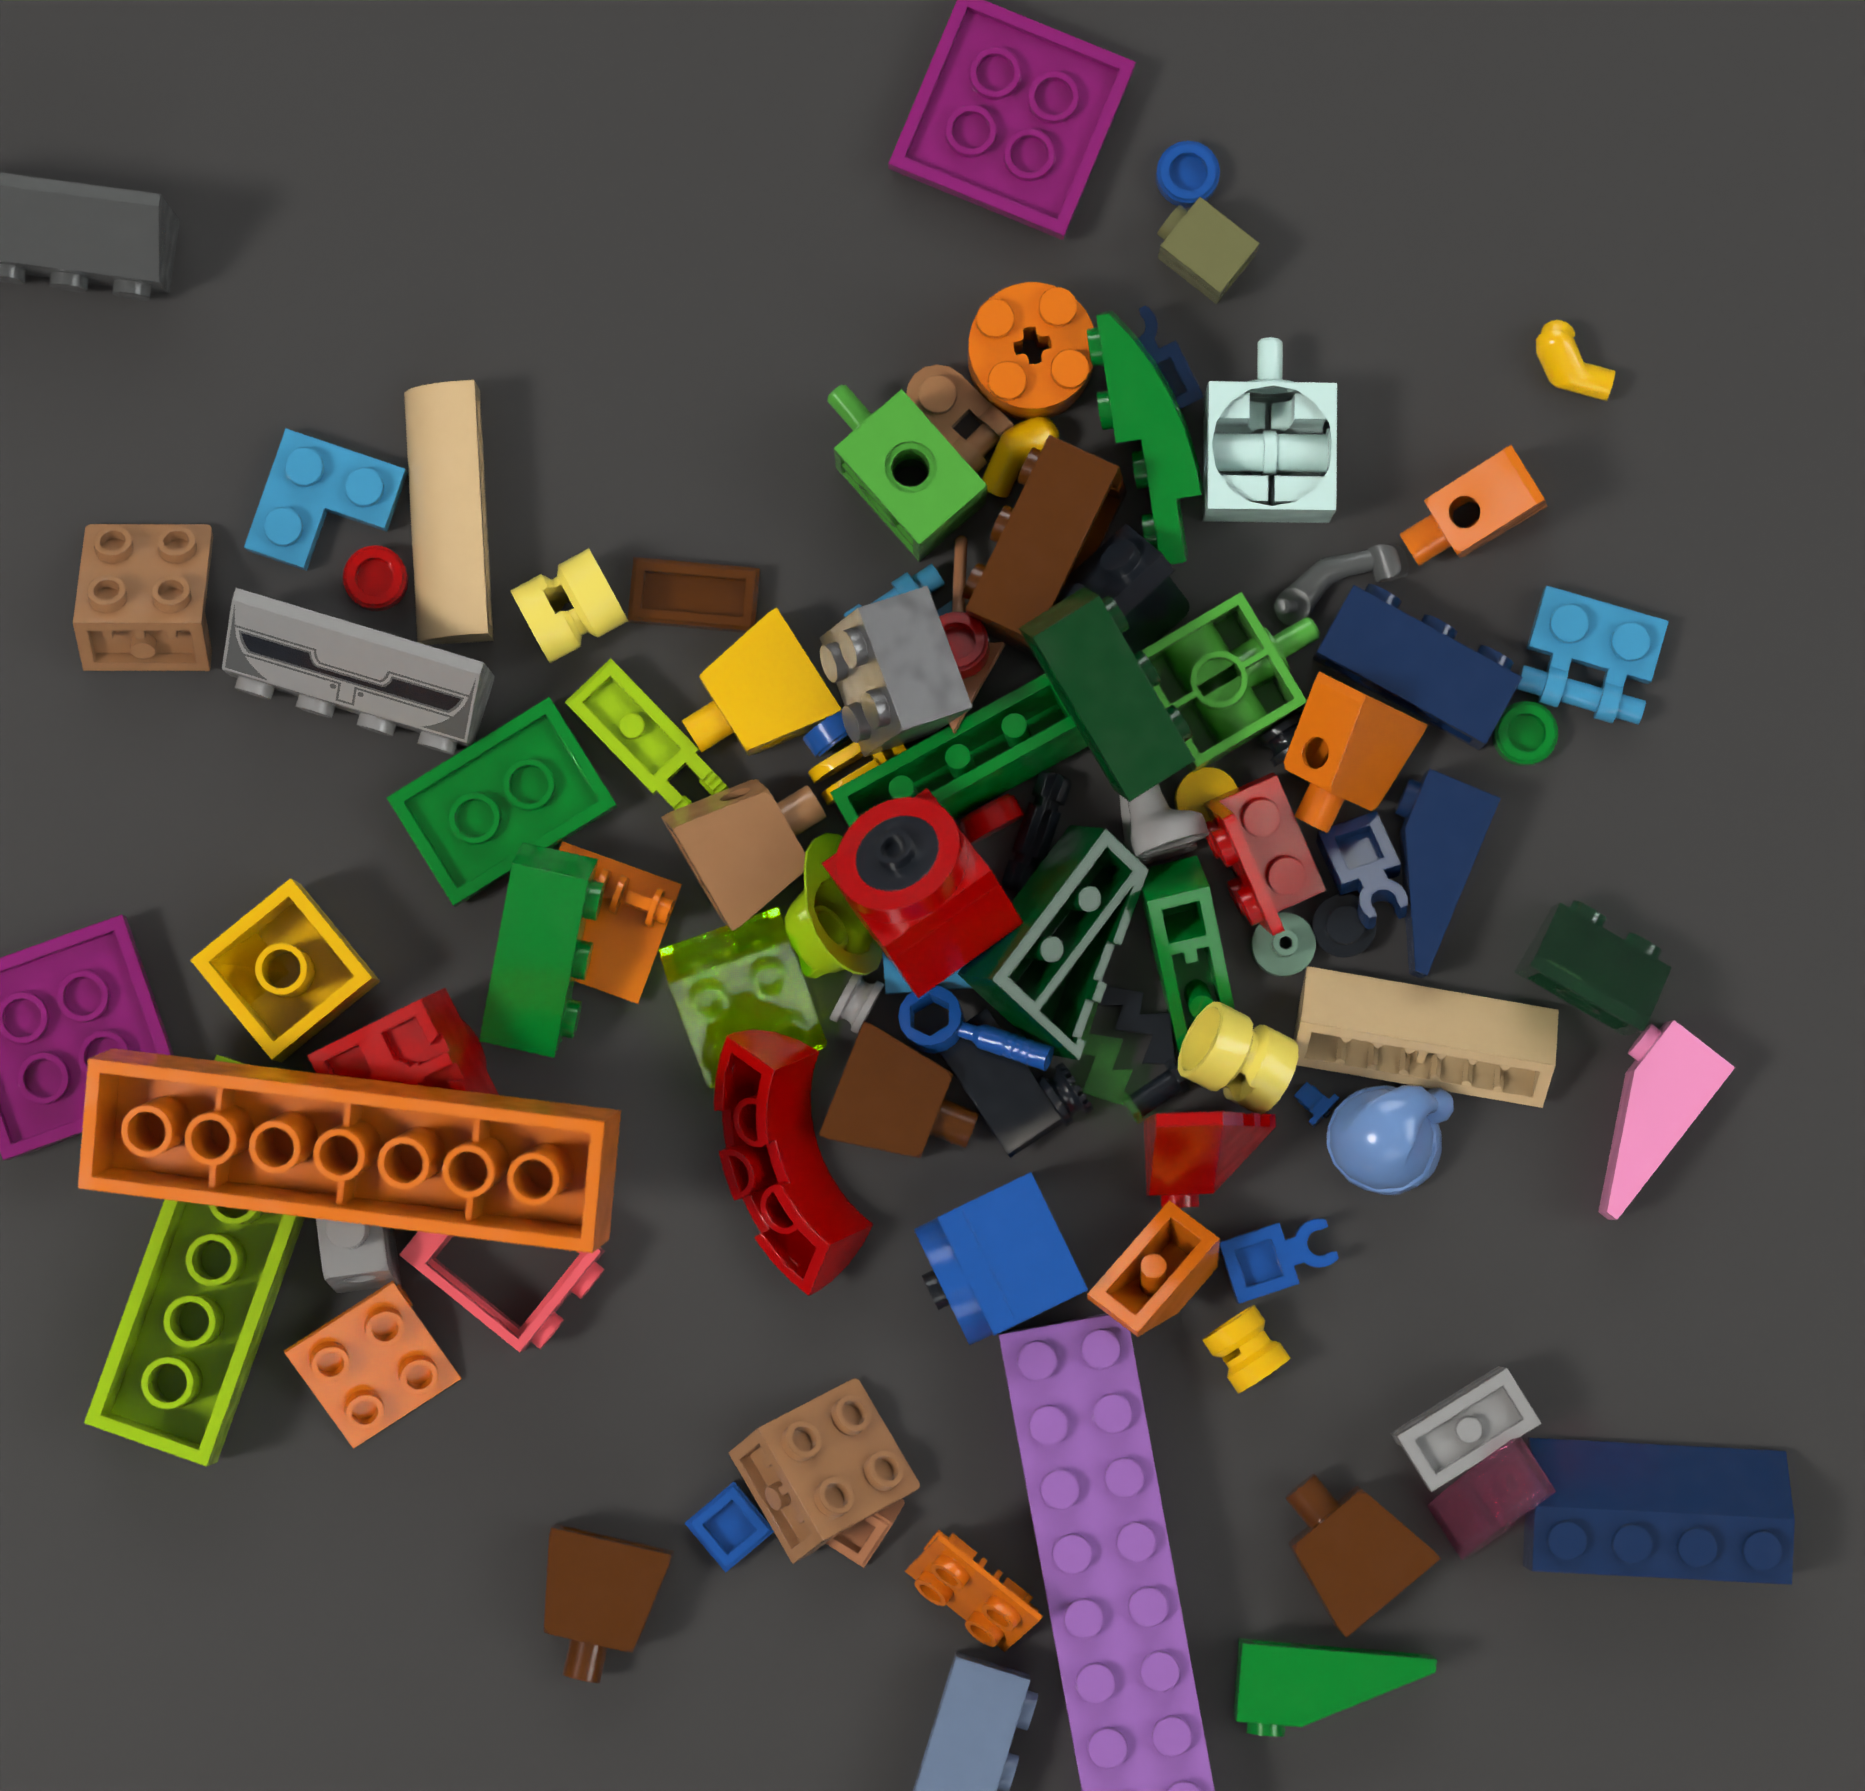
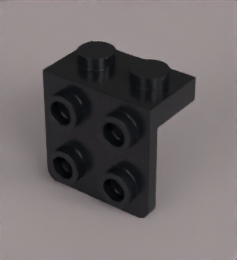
[1054,524,1190,654]

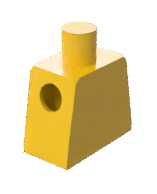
[681,607,842,756]

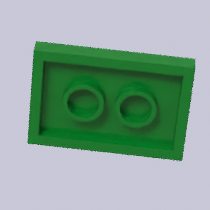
[386,697,618,907]

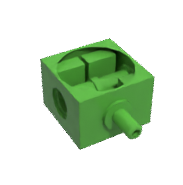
[827,385,987,562]
[1142,592,1320,773]

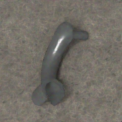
[1274,544,1409,626]

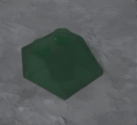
[1515,900,1672,1036]

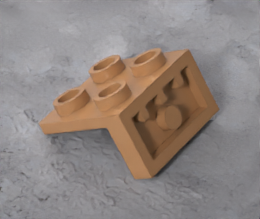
[73,524,213,671]
[729,1378,920,1564]

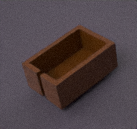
[962,435,1127,657]

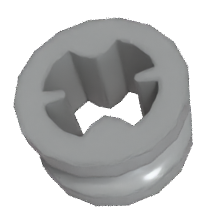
[829,974,884,1034]

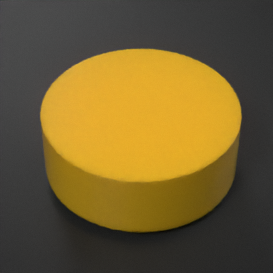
[1174,767,1238,822]

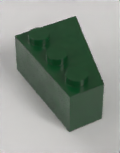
[957,825,1149,1060]

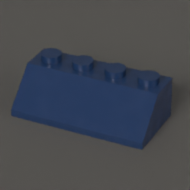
[1523,1437,1795,1585]

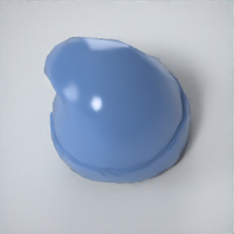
[1326,1085,1454,1195]

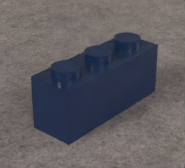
[1312,584,1523,750]

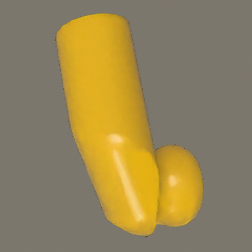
[1536,320,1615,401]
[982,417,1060,498]

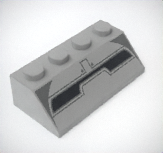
[222,588,495,755]

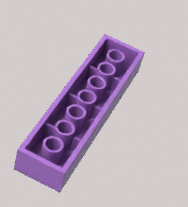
[998,1313,1215,1791]

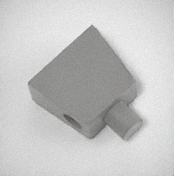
[316,1218,401,1293]

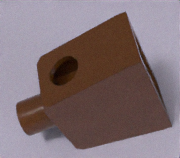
[819,1021,980,1159]
[1285,1474,1441,1638]
[544,1524,674,1683]

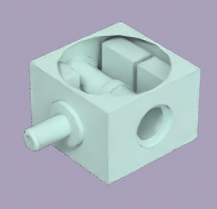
[1203,337,1337,523]

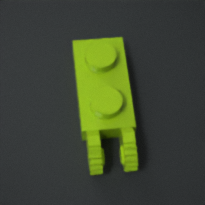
[565,658,729,810]

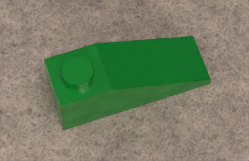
[1140,856,1235,1056]
[1233,1638,1437,1737]

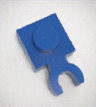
[1219,1219,1339,1304]

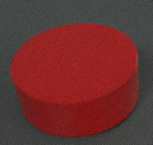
[343,545,409,611]
[939,612,990,679]
[958,794,1025,845]

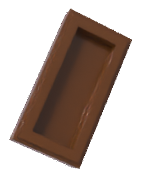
[628,557,761,633]

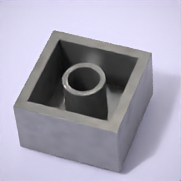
[820,586,973,757]

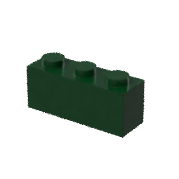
[1018,587,1195,802]

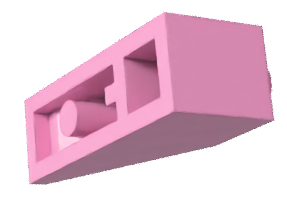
[1598,1020,1735,1220]

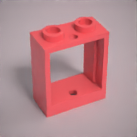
[399,1231,605,1352]

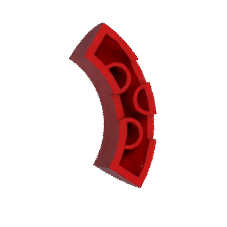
[714,1029,874,1296]

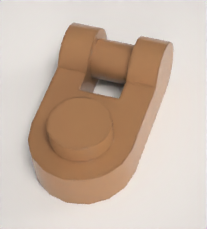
[906,364,1014,473]

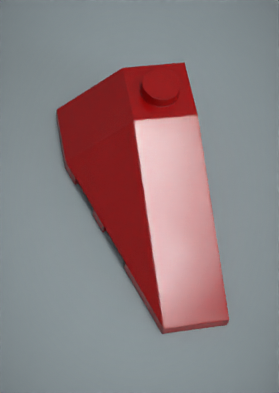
[1144,1112,1276,1208]

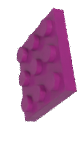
[888,0,1136,240]
[0,914,175,1161]

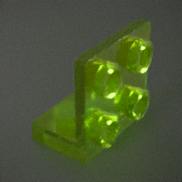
[659,907,827,1088]

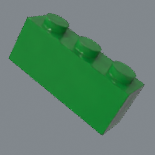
[479,842,605,1058]

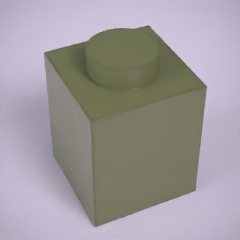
[1157,197,1260,305]

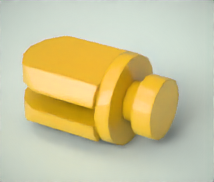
[808,742,906,805]

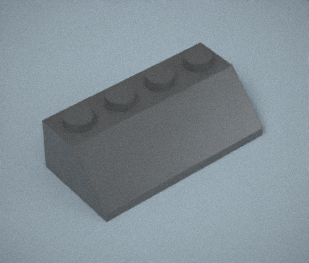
[0,173,180,301]

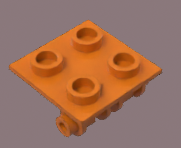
[559,841,682,1004]
[284,1280,461,1449]
[905,1529,1043,1652]

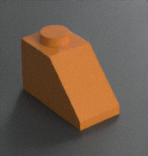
[1087,1200,1220,1337]

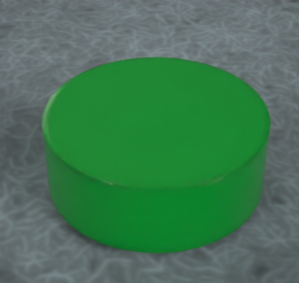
[1492,701,1558,766]

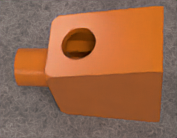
[1400,445,1547,566]
[1284,672,1428,833]

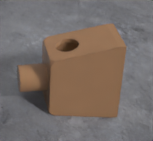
[661,779,827,931]

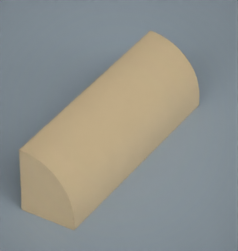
[404,380,494,645]
[1293,966,1559,1108]

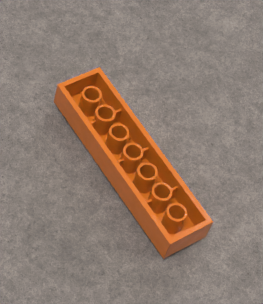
[78,1048,621,1253]

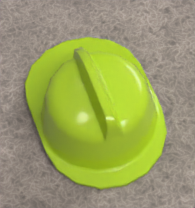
[785,833,882,978]

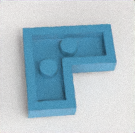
[244,428,408,571]

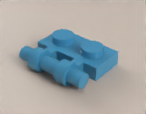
[1516,585,1669,725]

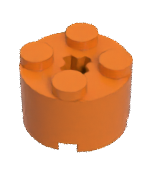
[968,282,1094,421]

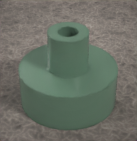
[1251,912,1316,977]

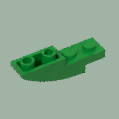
[1087,311,1204,564]

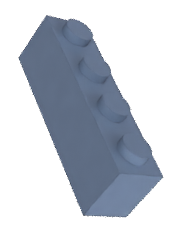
[913,1651,1038,1791]

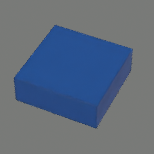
[685,1480,774,1573]

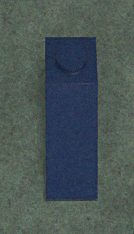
[1395,769,1501,979]

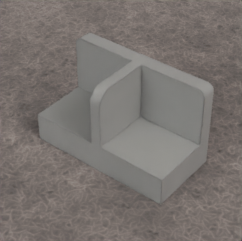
[1390,1366,1542,1492]

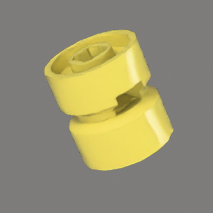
[510,548,628,663]
[1178,1001,1298,1114]

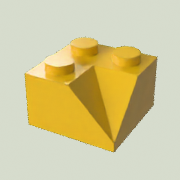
[190,878,381,1063]

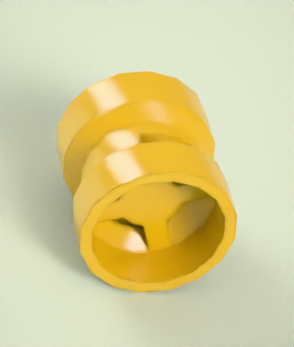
[1202,1305,1291,1394]

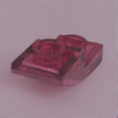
[1427,1437,1556,1560]

